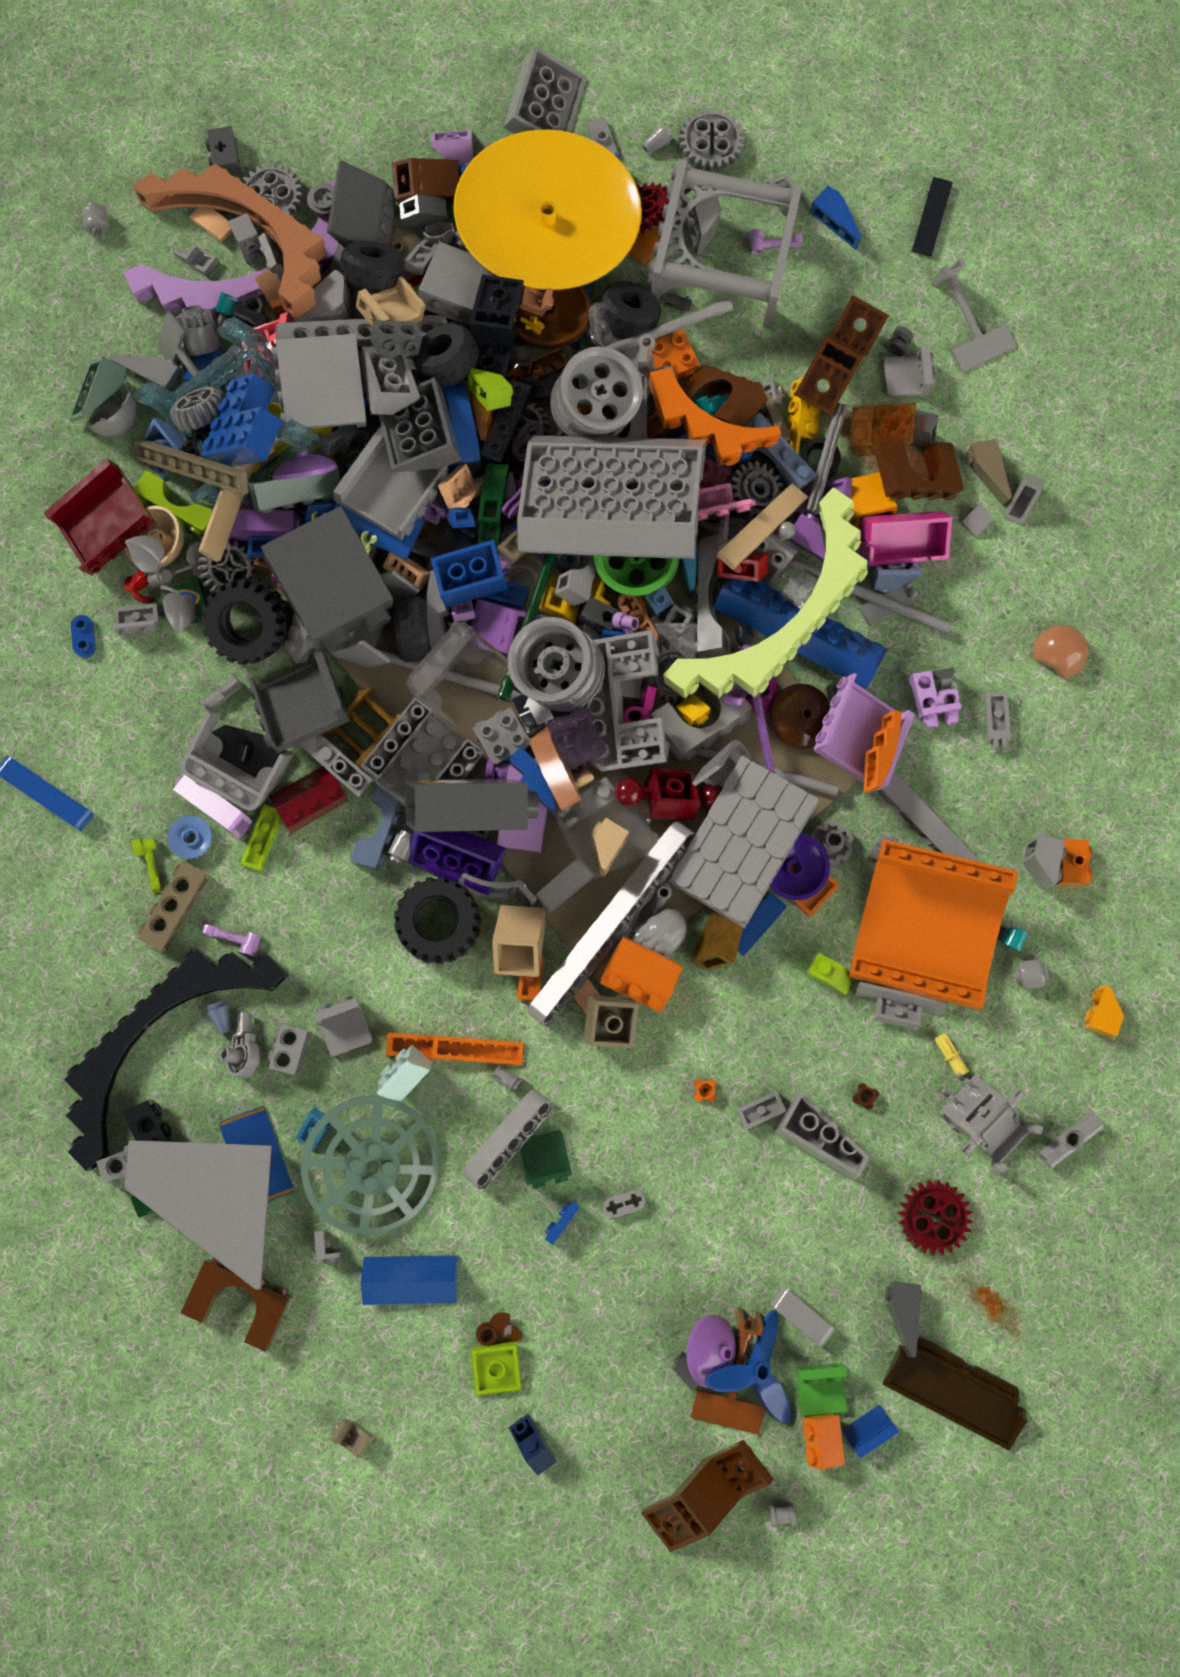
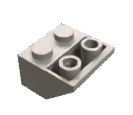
[686,196,721,255]
[1023,834,1066,890]

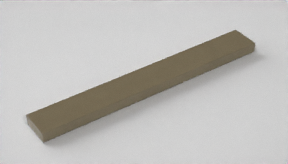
[133,438,249,495]

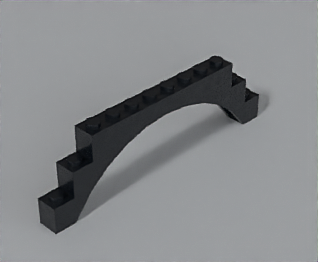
[64,949,289,1171]

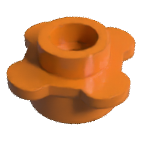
[694,1079,716,1102]

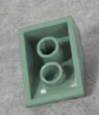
[69,357,127,422]

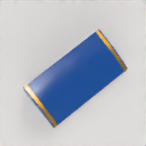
[218,1106,295,1202]

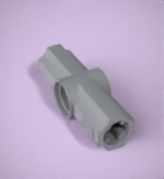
[1038,1111,1104,1168]

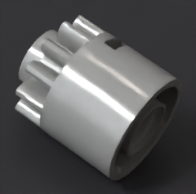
[175,305,221,356]

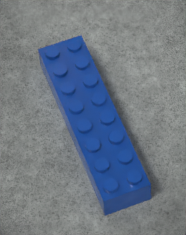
[713,578,888,689]

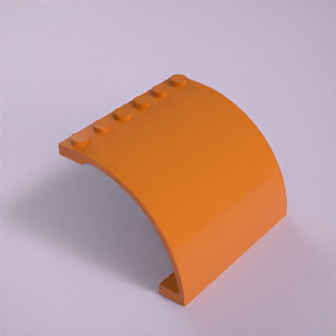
[849,839,1018,1011]

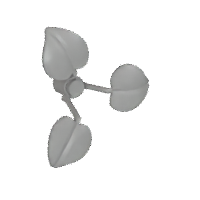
[125,536,218,633]

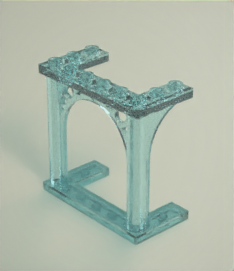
[134,317,323,509]

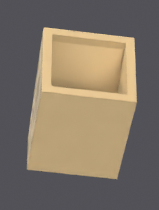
[492,905,546,977]

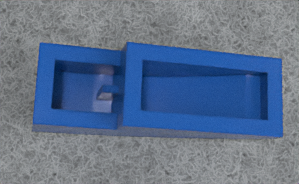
[509,747,556,814]

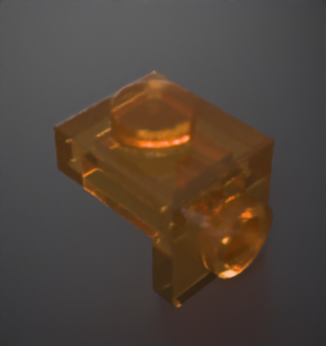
[970,1287,1004,1322]

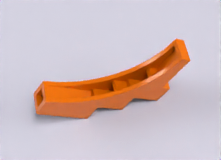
[648,367,781,466]

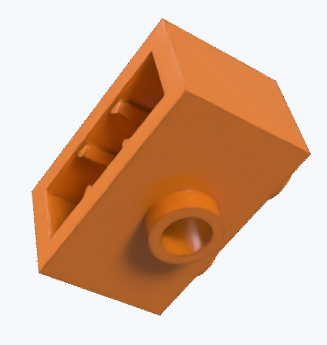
[1057,839,1092,887]
[803,1414,845,1470]

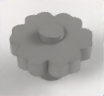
[810,821,854,866]

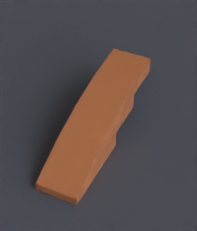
[529,727,581,811]

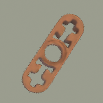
[618,594,659,644]

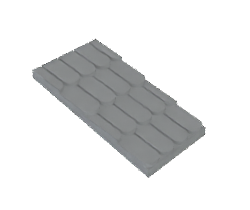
[670,755,819,929]

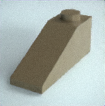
[966,439,1012,505]

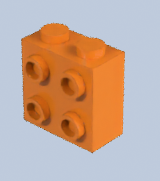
[645,329,700,382]

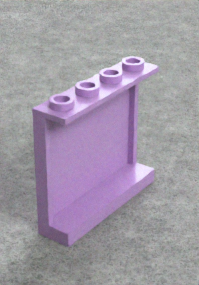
[814,673,915,791]

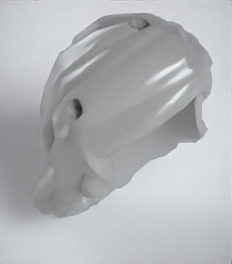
[630,909,687,958]

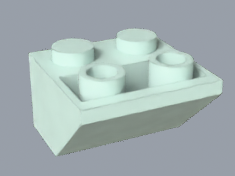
[377,1045,432,1102]

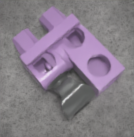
[909,668,961,729]

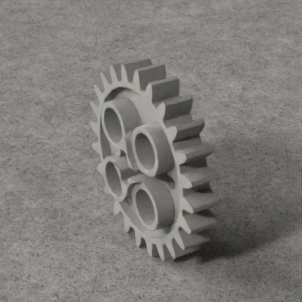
[679,107,745,172]
[243,163,304,228]

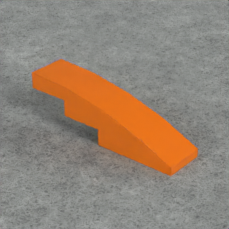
[863,710,902,794]

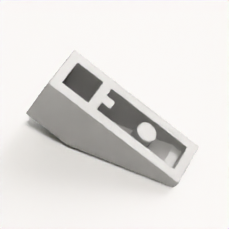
[111,356,181,396]

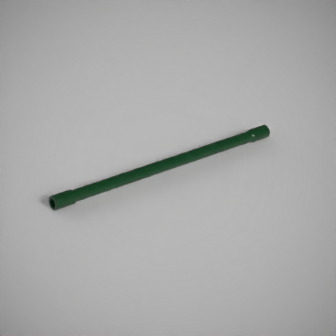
[497,554,557,702]

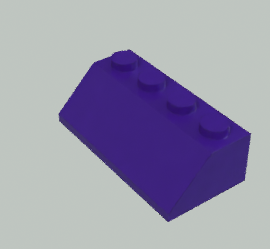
[408,831,506,895]

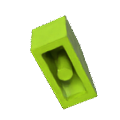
[468,368,513,411]
[806,953,853,995]

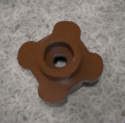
[852,1083,879,1110]

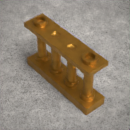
[322,685,401,772]

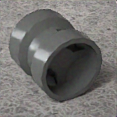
[886,326,914,356]

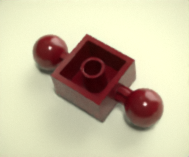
[615,767,723,821]

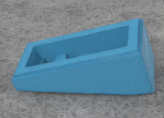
[679,549,697,597]

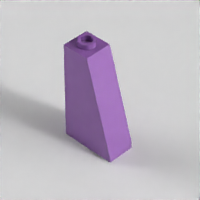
[211,509,304,545]

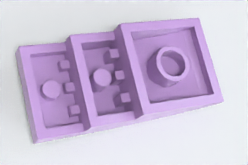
[497,757,547,853]

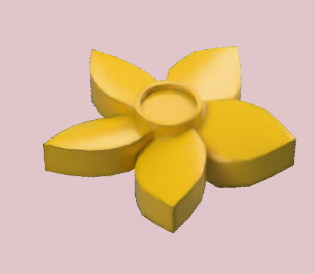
[520,316,545,335]

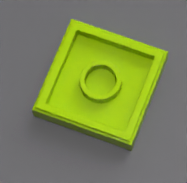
[470,1341,522,1396]

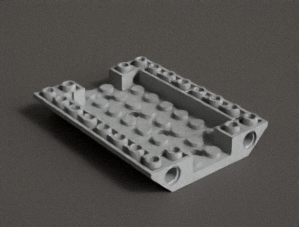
[517,435,706,559]

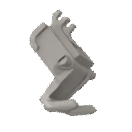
[939,1072,1043,1173]

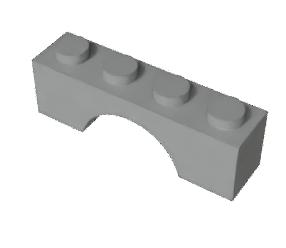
[555,555,596,606]

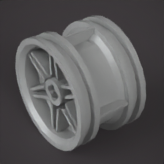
[508,617,605,712]

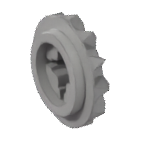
[307,183,334,216]

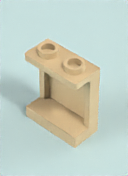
[356,276,425,326]

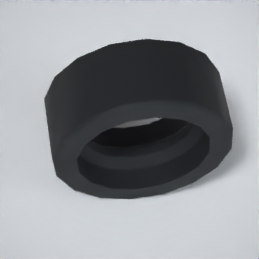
[800,438,841,480]

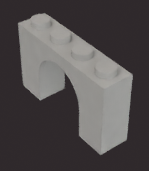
[650,685,753,762]

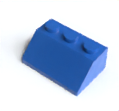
[431,540,508,607]

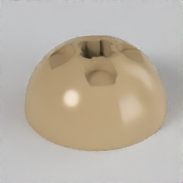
[124,506,184,568]

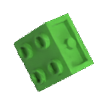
[796,1363,847,1416]

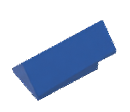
[361,1255,457,1305]

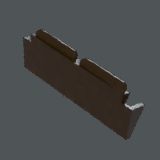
[882,1338,1027,1450]

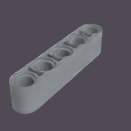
[463,1090,553,1190]

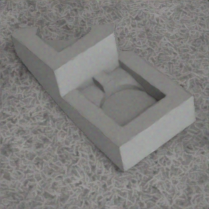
[173,244,219,277]

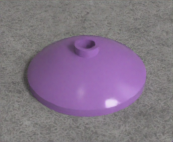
[272,450,338,480]
[686,1315,737,1388]

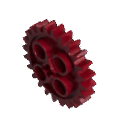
[636,182,670,234]
[897,1180,973,1256]

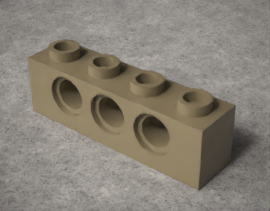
[138,861,211,954]

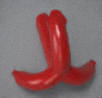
[124,568,162,603]

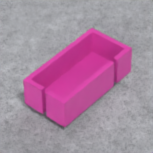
[859,511,952,566]

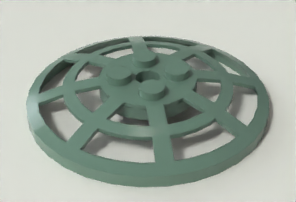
[300,1095,439,1235]

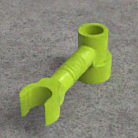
[131,837,162,894]

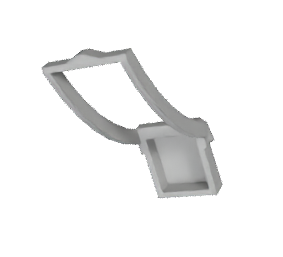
[459,873,537,907]

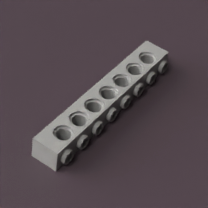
[275,315,447,354]

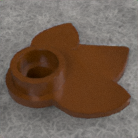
[476,1312,523,1345]

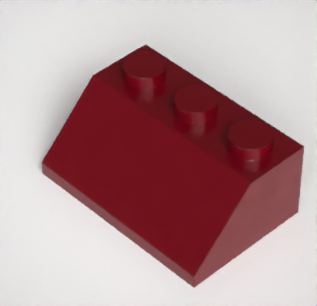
[268,766,348,834]

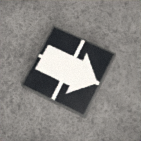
[510,683,568,737]

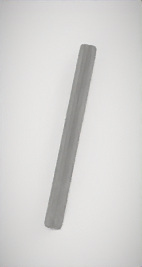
[806,403,847,515]

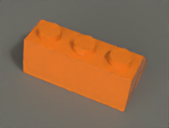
[600,936,683,1013]

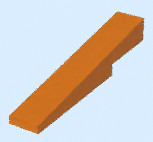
[385,1033,523,1065]

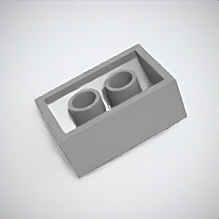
[359,346,420,415]

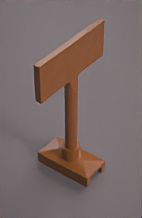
[691,1307,765,1434]

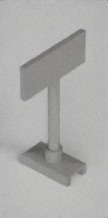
[931,258,1017,373]
[157,311,210,388]

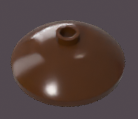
[769,684,831,749]

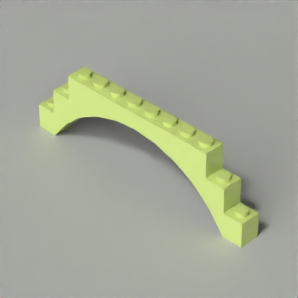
[663,487,868,698]

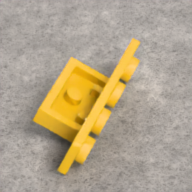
[786,377,821,453]

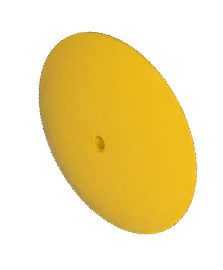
[454,130,642,290]

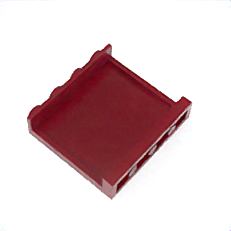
[44,458,155,576]

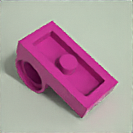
[624,684,657,723]

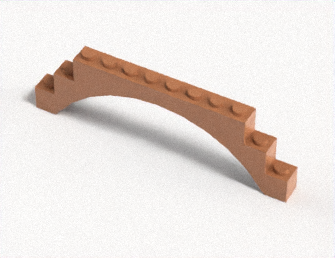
[133,164,327,319]

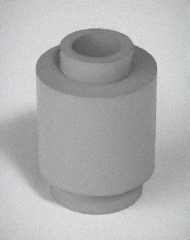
[387,830,413,865]

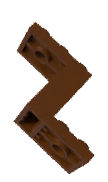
[794,295,889,415]
[641,1439,774,1552]

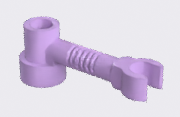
[747,229,803,254]
[612,612,639,634]
[202,924,261,958]

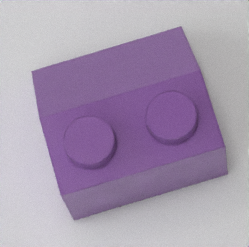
[790,513,825,562]

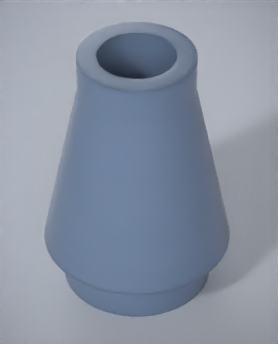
[206,1000,233,1035]

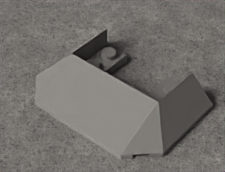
[574,630,670,772]

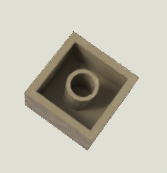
[583,995,639,1049]

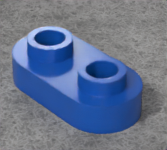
[71,615,96,658]

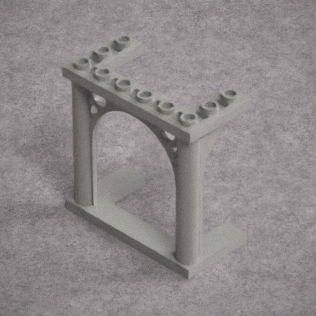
[648,159,803,329]

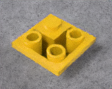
[538,572,580,624]

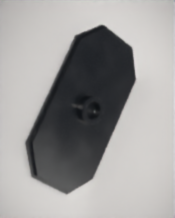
[436,504,505,556]
[212,725,287,778]

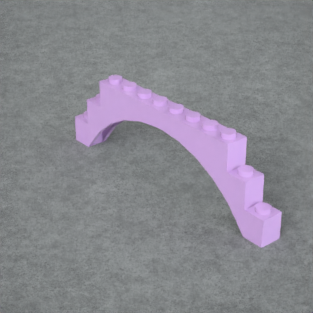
[123,180,338,319]

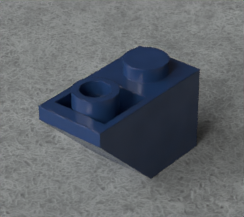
[508,1414,557,1475]

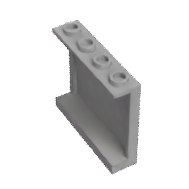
[417,241,503,326]
[272,334,366,433]
[333,426,449,541]

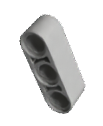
[535,857,595,913]
[770,1286,836,1348]

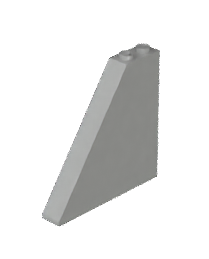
[121,1140,272,1289]

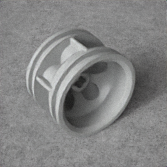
[550,347,643,437]

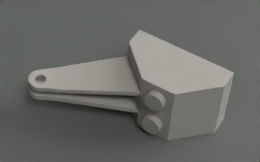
[291,269,354,322]

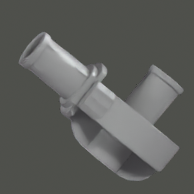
[220,1012,260,1078]

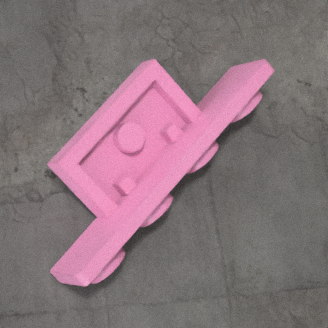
[697,483,756,521]

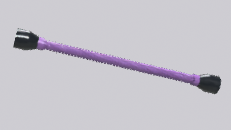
[734,625,776,774]

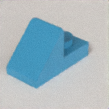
[295,1107,333,1152]

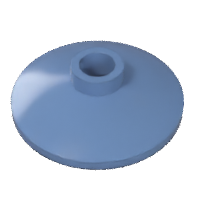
[167,815,212,859]

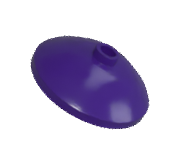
[769,834,830,901]

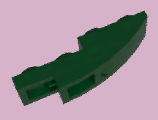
[477,463,510,548]

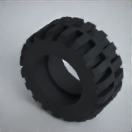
[201,578,291,665]
[394,876,481,964]

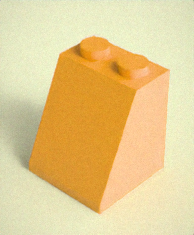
[848,472,897,540]

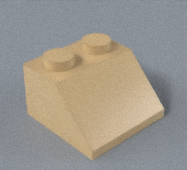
[592,818,629,877]

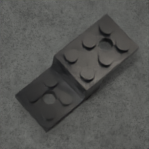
[463,274,524,381]

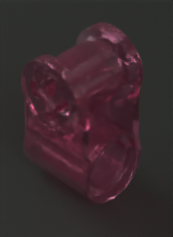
[700,458,732,488]

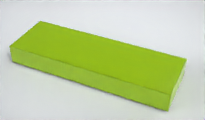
[240,803,282,872]

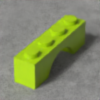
[134,470,214,537]

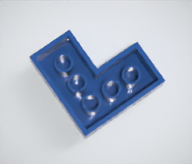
[201,373,283,467]

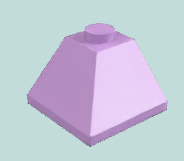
[431,130,474,169]

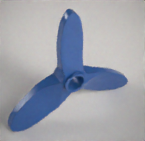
[705,1310,793,1424]

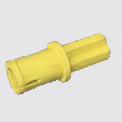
[935,1033,969,1075]

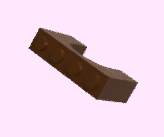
[681,364,768,427]
[874,440,964,501]
[180,1257,292,1352]

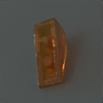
[468,390,498,441]

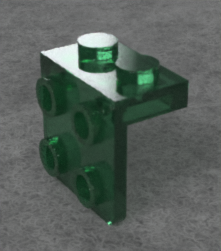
[520,1130,572,1189]

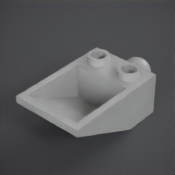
[728,522,801,586]

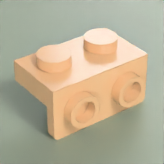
[438,464,483,509]

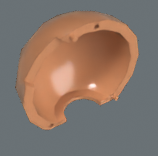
[1033,625,1089,679]

